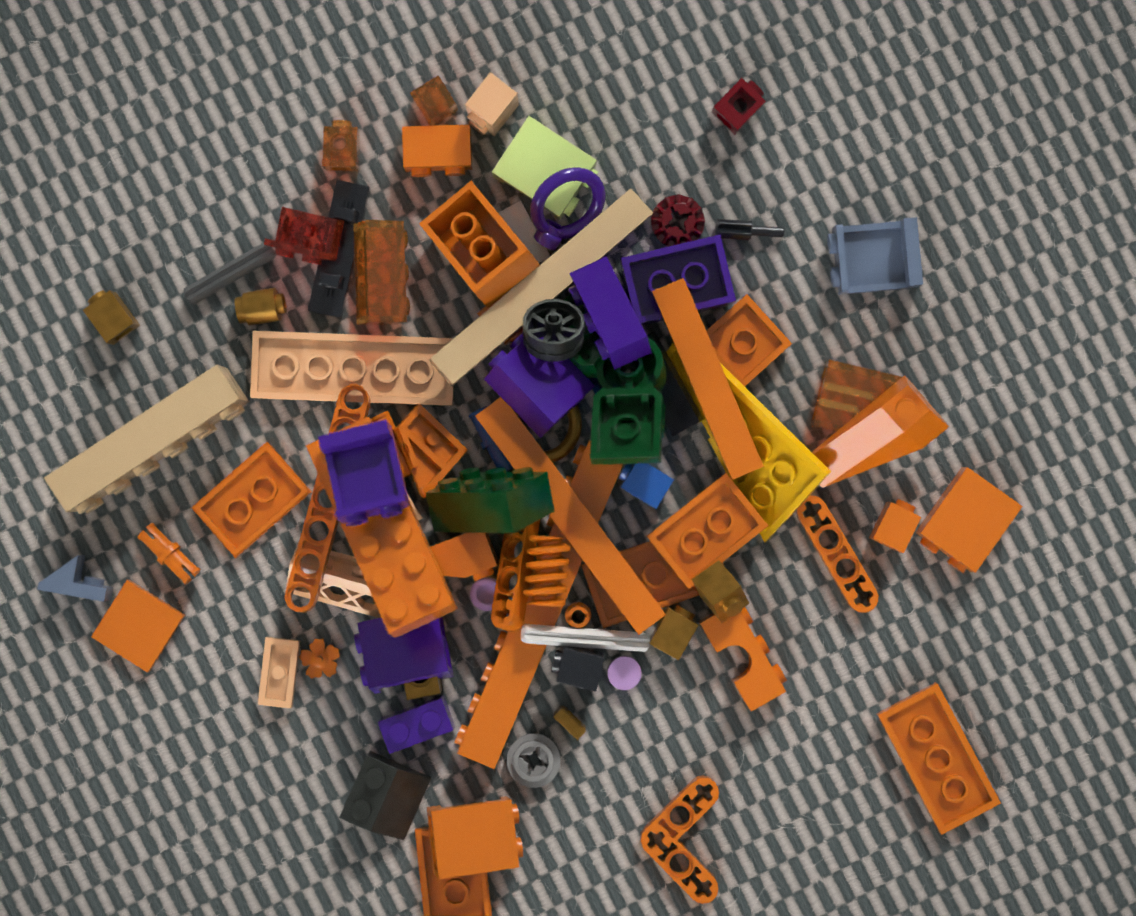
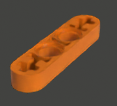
[795,495,879,613]
[491,520,540,632]

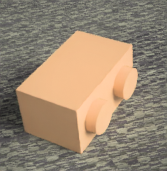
[465,72,519,136]

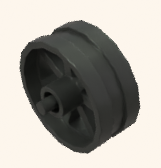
[523,299,584,362]

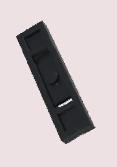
[308,180,371,319]

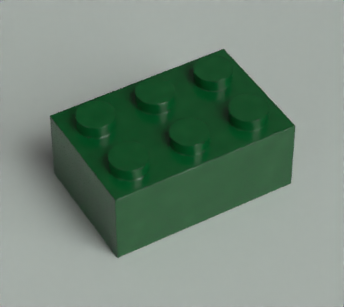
[426,467,555,533]

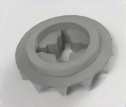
[507,733,561,788]

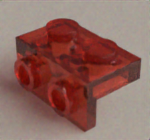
[264,207,344,265]

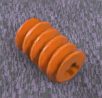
[523,535,571,607]

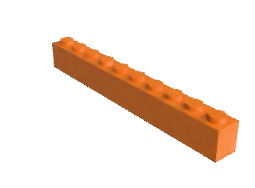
[454,440,623,769]

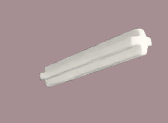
[521,624,650,652]

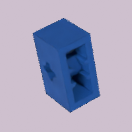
[618,463,674,509]

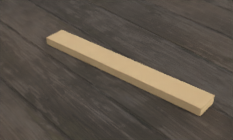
[429,188,653,386]

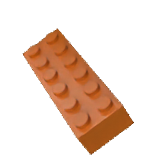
[306,416,458,638]

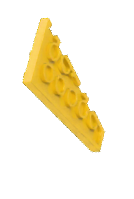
[666,343,831,543]

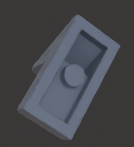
[37,555,113,602]

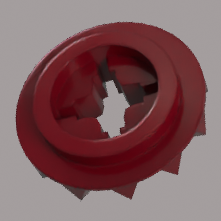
[651,194,705,247]

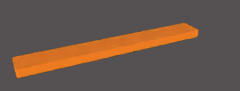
[475,397,666,635]

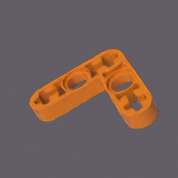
[640,775,719,904]

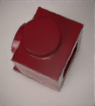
[711,78,766,135]

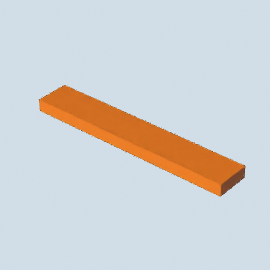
[651,278,764,480]

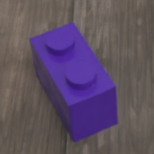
[378,695,455,754]

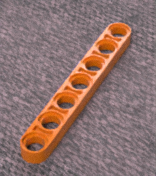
[285,384,371,613]

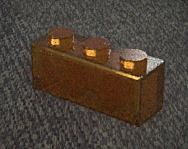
[354,220,410,325]

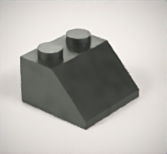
[339,751,431,840]

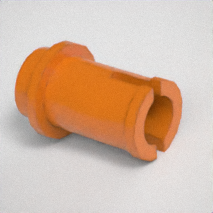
[565,602,591,628]

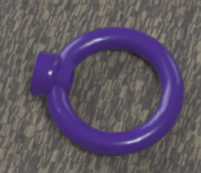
[530,167,606,250]

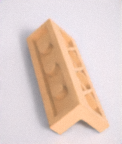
[285,542,381,618]

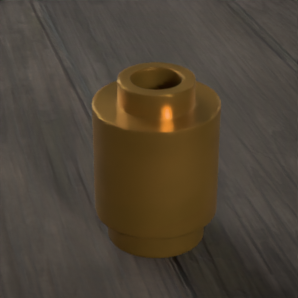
[235,288,287,326]

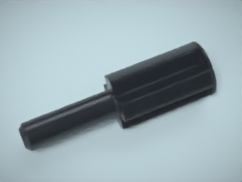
[715,218,785,240]

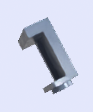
[827,217,923,295]

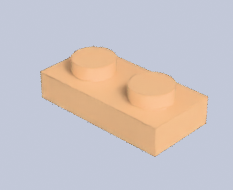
[258,637,301,709]

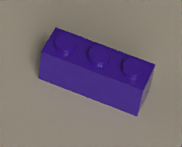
[568,256,652,370]

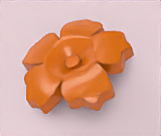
[299,638,341,679]

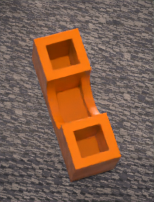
[698,607,787,712]

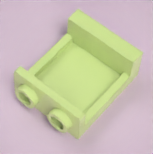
[492,116,598,220]

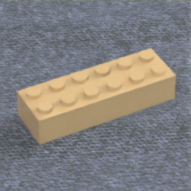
[44,364,249,514]

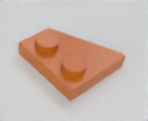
[394,404,468,498]

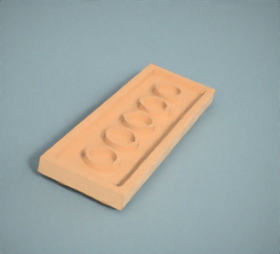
[250,331,454,406]

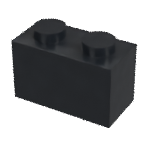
[551,646,604,691]

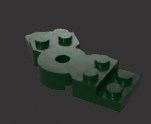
[537,294,667,465]

